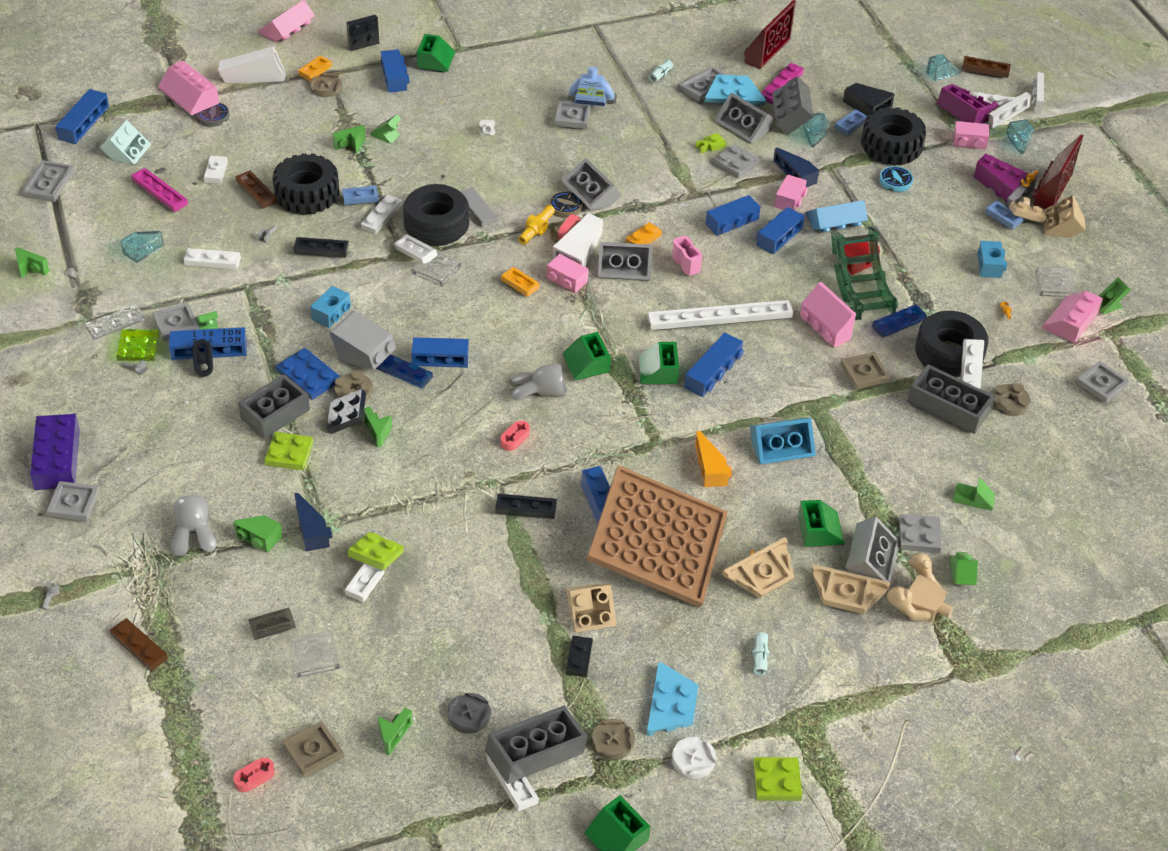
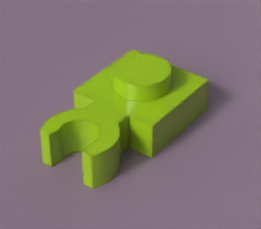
[695,133,726,153]

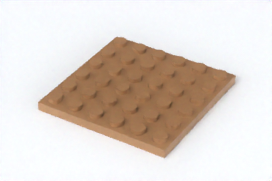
[586,465,728,608]

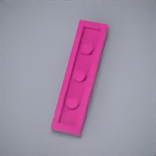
[761,63,804,104]
[131,168,188,212]

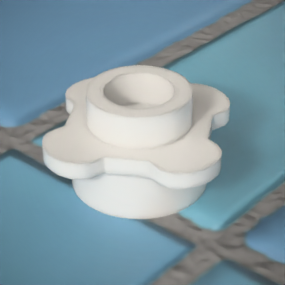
[479,120,495,136]

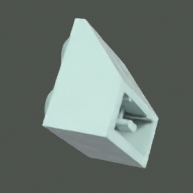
[100,120,151,165]

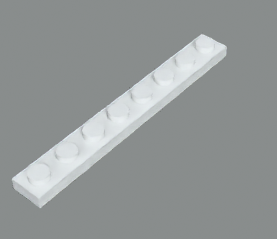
[648,300,793,330]

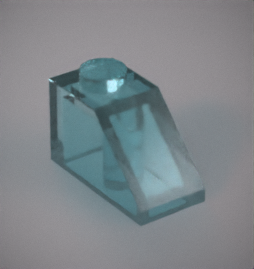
[926,54,961,81]
[803,113,830,148]
[1006,119,1034,155]
[120,231,164,263]

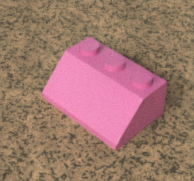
[258,0,315,42]
[800,282,856,348]
[1042,291,1103,344]

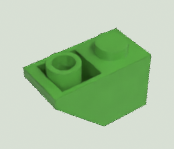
[233,515,283,553]
[949,552,978,585]

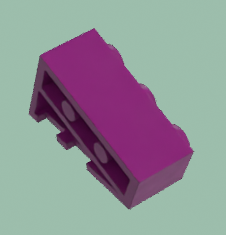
[937,84,998,124]
[974,153,1029,203]

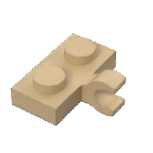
[1009,196,1047,223]

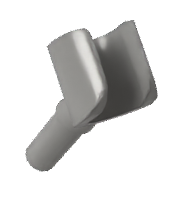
[258,225,277,242]
[122,360,148,375]
[42,580,60,610]

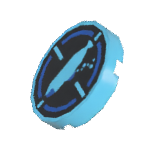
[879,166,913,192]

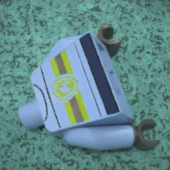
[567,67,617,107]

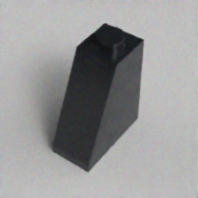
[843,83,895,116]

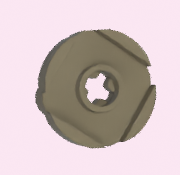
[335,371,373,402]
[993,383,1031,416]

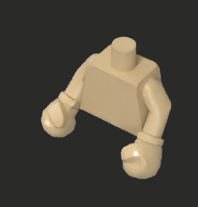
[887,553,954,623]

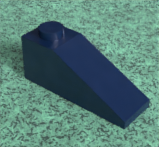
[773,147,819,188]
[294,493,332,552]

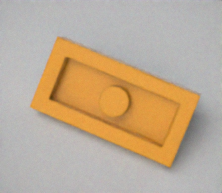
[298,55,332,81]
[626,222,662,244]
[501,267,540,297]

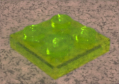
[116,329,160,361]

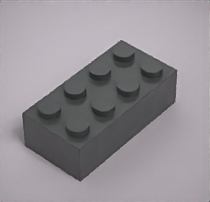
[907,365,996,434]
[485,705,588,784]

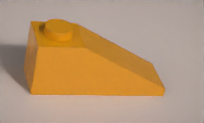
[695,431,732,487]

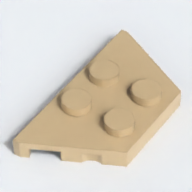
[722,537,794,598]
[812,564,891,614]

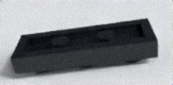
[293,237,349,258]
[495,493,557,519]

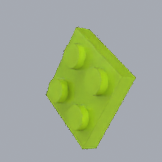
[265,432,313,471]
[348,532,404,571]
[753,757,802,801]

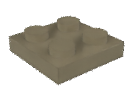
[840,352,890,390]
[282,721,344,778]

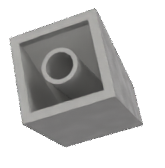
[330,311,396,370]

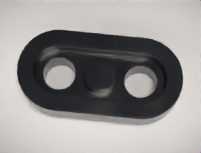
[192,339,214,377]

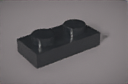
[566,635,593,678]

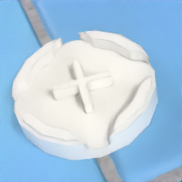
[671,737,716,779]

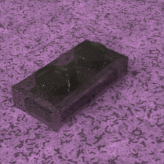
[248,607,296,640]

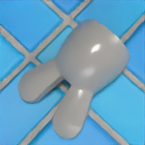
[511,364,567,401]
[171,495,216,557]

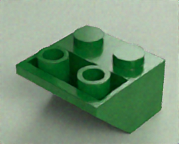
[417,34,455,72]
[562,332,611,381]
[639,342,679,384]
[798,500,845,547]
[584,795,651,851]

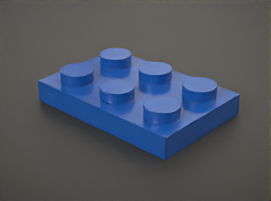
[276,348,341,400]

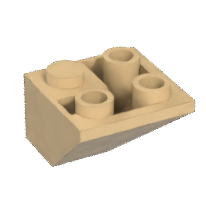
[1043,195,1085,238]
[566,584,617,632]

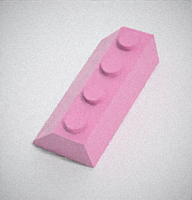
[158,61,219,115]

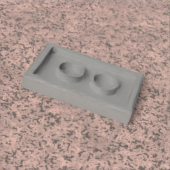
[678,67,726,102]
[21,160,75,202]

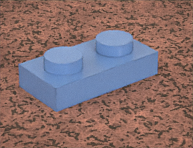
[834,110,867,136]
[342,186,378,205]
[985,201,1023,230]

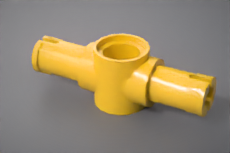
[518,205,555,245]

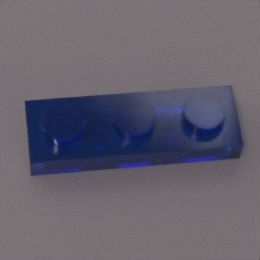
[872,304,927,338]
[376,354,433,389]

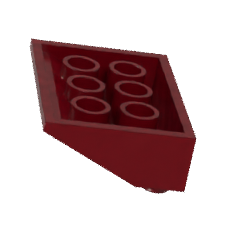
[744,0,796,70]
[1032,134,1084,210]

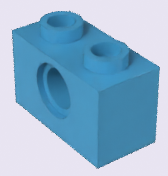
[977,240,1007,278]
[310,286,351,328]

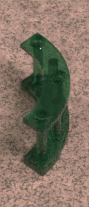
[831,227,898,320]

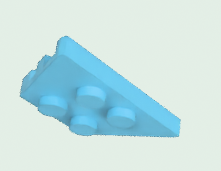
[704,74,766,105]
[647,662,698,736]

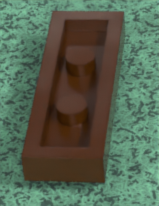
[961,56,1011,78]
[235,170,277,209]
[109,618,168,671]

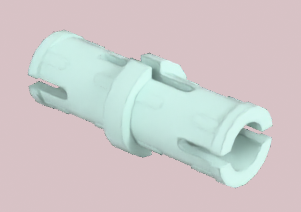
[649,60,673,83]
[752,632,769,676]

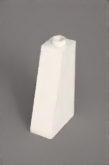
[217,46,285,83]
[553,213,603,267]

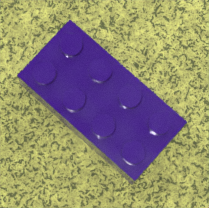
[30,413,80,490]

